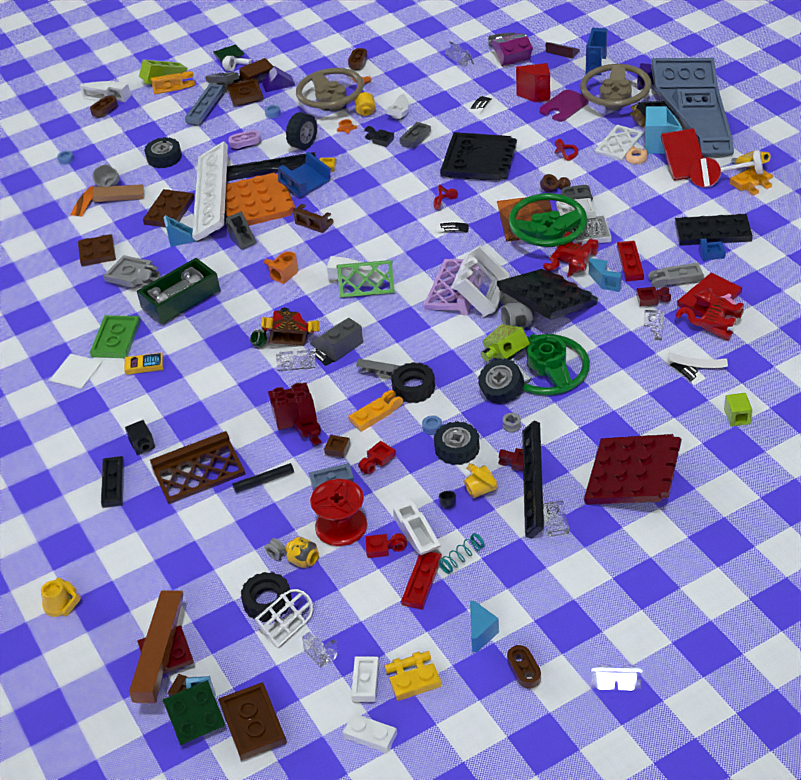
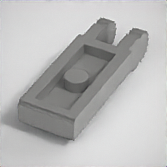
[648,263,704,289]

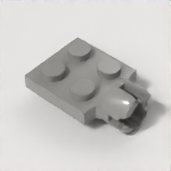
[103,255,160,288]

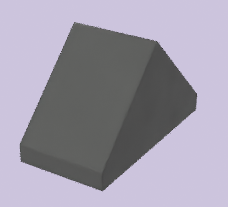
[226,211,257,250]

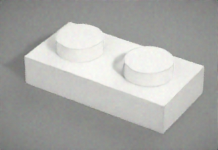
[351,657,379,702]
[342,713,397,753]

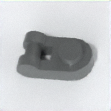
[561,185,593,201]

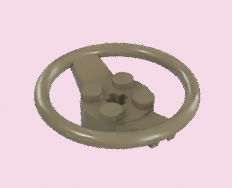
[580,64,651,109]
[296,68,364,111]

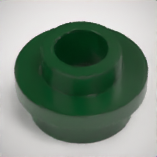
[250,329,267,348]

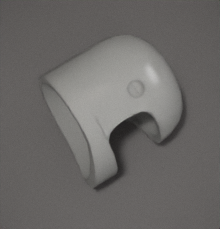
[501,301,533,328]

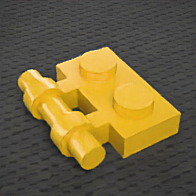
[384,651,442,701]

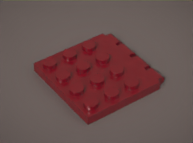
[584,434,682,505]

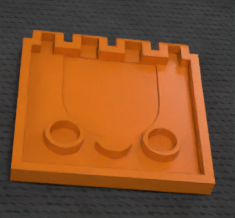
[225,173,296,226]

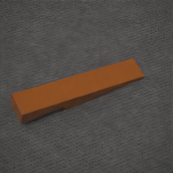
[129,590,184,703]

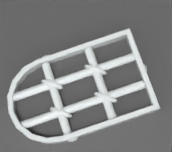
[254,589,313,648]

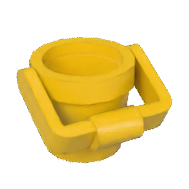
[463,463,498,498]
[41,578,81,617]

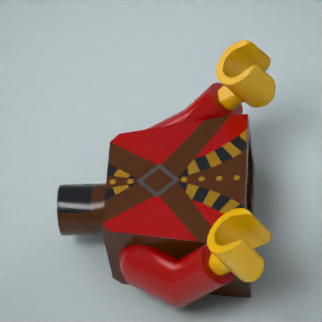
[261,307,320,346]

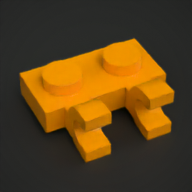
[730,167,773,196]

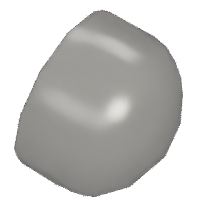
[93,164,120,187]

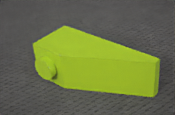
[139,59,188,84]

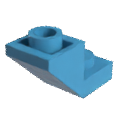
[589,258,622,292]

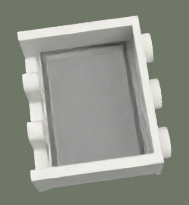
[450,245,510,317]

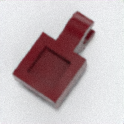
[294,420,322,446]
[498,448,523,471]

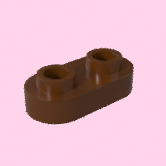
[348,48,367,70]
[90,96,117,118]
[507,645,541,688]

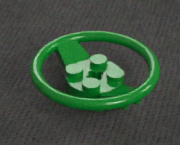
[509,193,588,247]
[507,334,590,395]

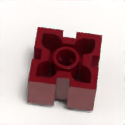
[268,382,317,430]

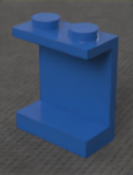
[586,28,607,76]
[278,152,331,197]

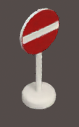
[690,150,764,188]

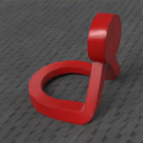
[554,139,578,161]
[433,184,458,209]

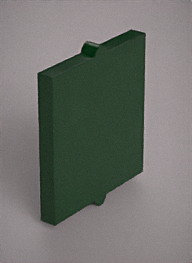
[213,44,244,62]

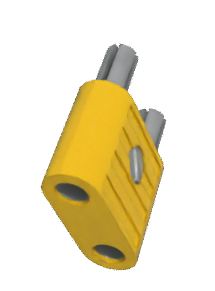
[731,151,771,168]

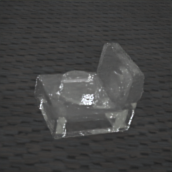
[644,310,664,341]
[543,501,569,537]
[302,632,339,668]

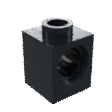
[125,420,155,455]

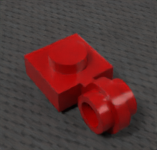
[358,441,396,474]
[365,533,407,558]

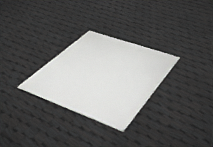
[49,354,102,389]

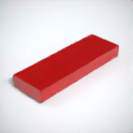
[617,241,644,282]
[401,552,442,610]

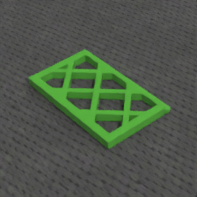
[336,260,395,297]

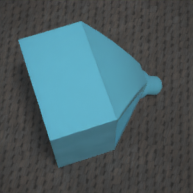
[645,107,682,154]

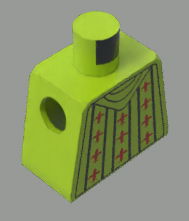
[481,324,530,362]

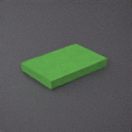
[90,315,141,358]

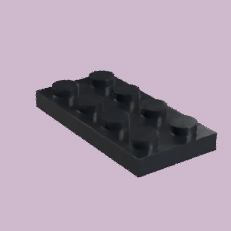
[675,214,753,246]

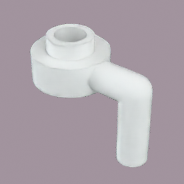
[222,56,251,71]

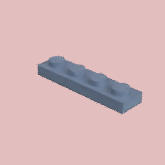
[185,84,225,125]

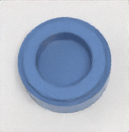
[265,105,281,118]
[57,151,74,165]
[422,416,442,435]

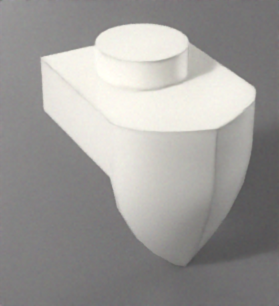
[386,94,409,119]

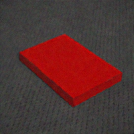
[660,128,703,181]
[677,272,742,317]

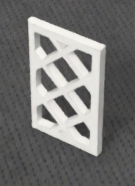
[595,125,644,160]

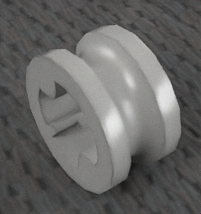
[503,413,521,433]
[264,538,286,560]

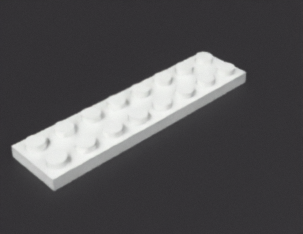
[192,141,228,241]

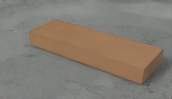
[93,184,144,202]

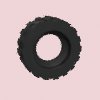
[391,362,435,403]
[241,572,292,622]

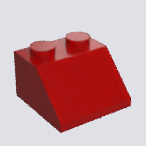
[516,63,550,102]

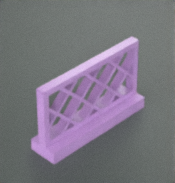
[424,259,485,315]

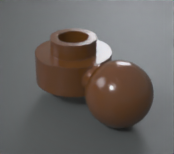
[540,174,571,192]

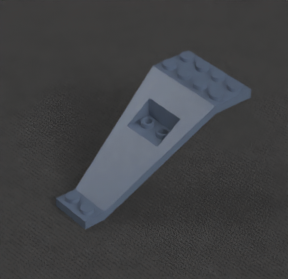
[651,58,734,156]

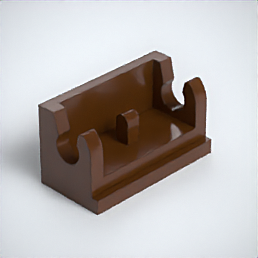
[239,58,274,81]
[293,204,334,233]

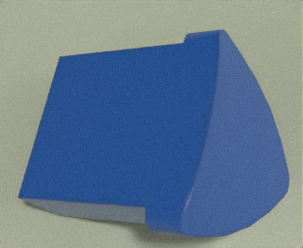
[699,239,726,261]

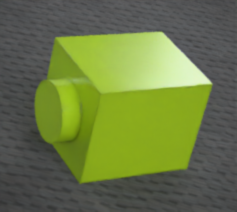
[724,393,753,427]

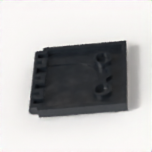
[440,132,517,180]
[497,269,598,319]

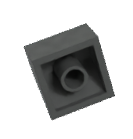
[310,318,363,362]

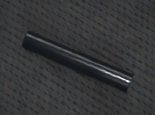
[232,463,294,493]

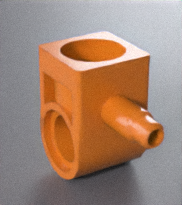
[264,251,299,284]

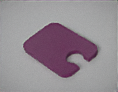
[539,90,589,122]

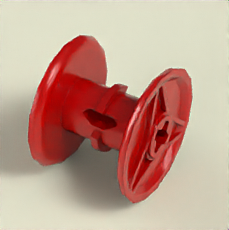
[310,479,368,546]

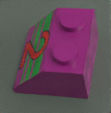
[491,33,533,66]

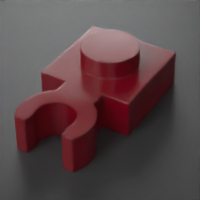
[636,287,671,306]

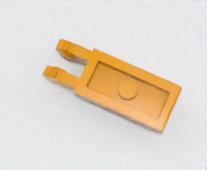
[151,71,195,94]
[348,390,404,432]

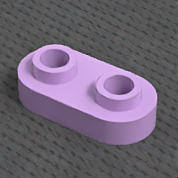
[228,130,261,149]

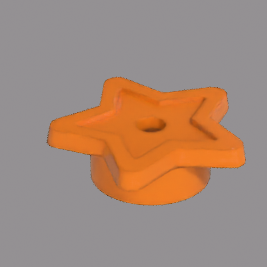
[336,119,357,134]

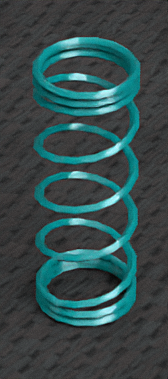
[439,533,485,574]

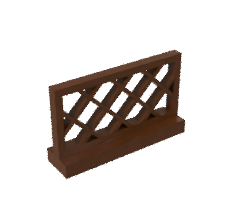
[150,431,246,505]

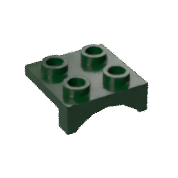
[162,680,225,745]

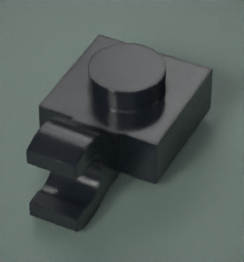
[364,126,394,147]

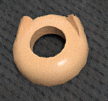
[625,145,648,164]

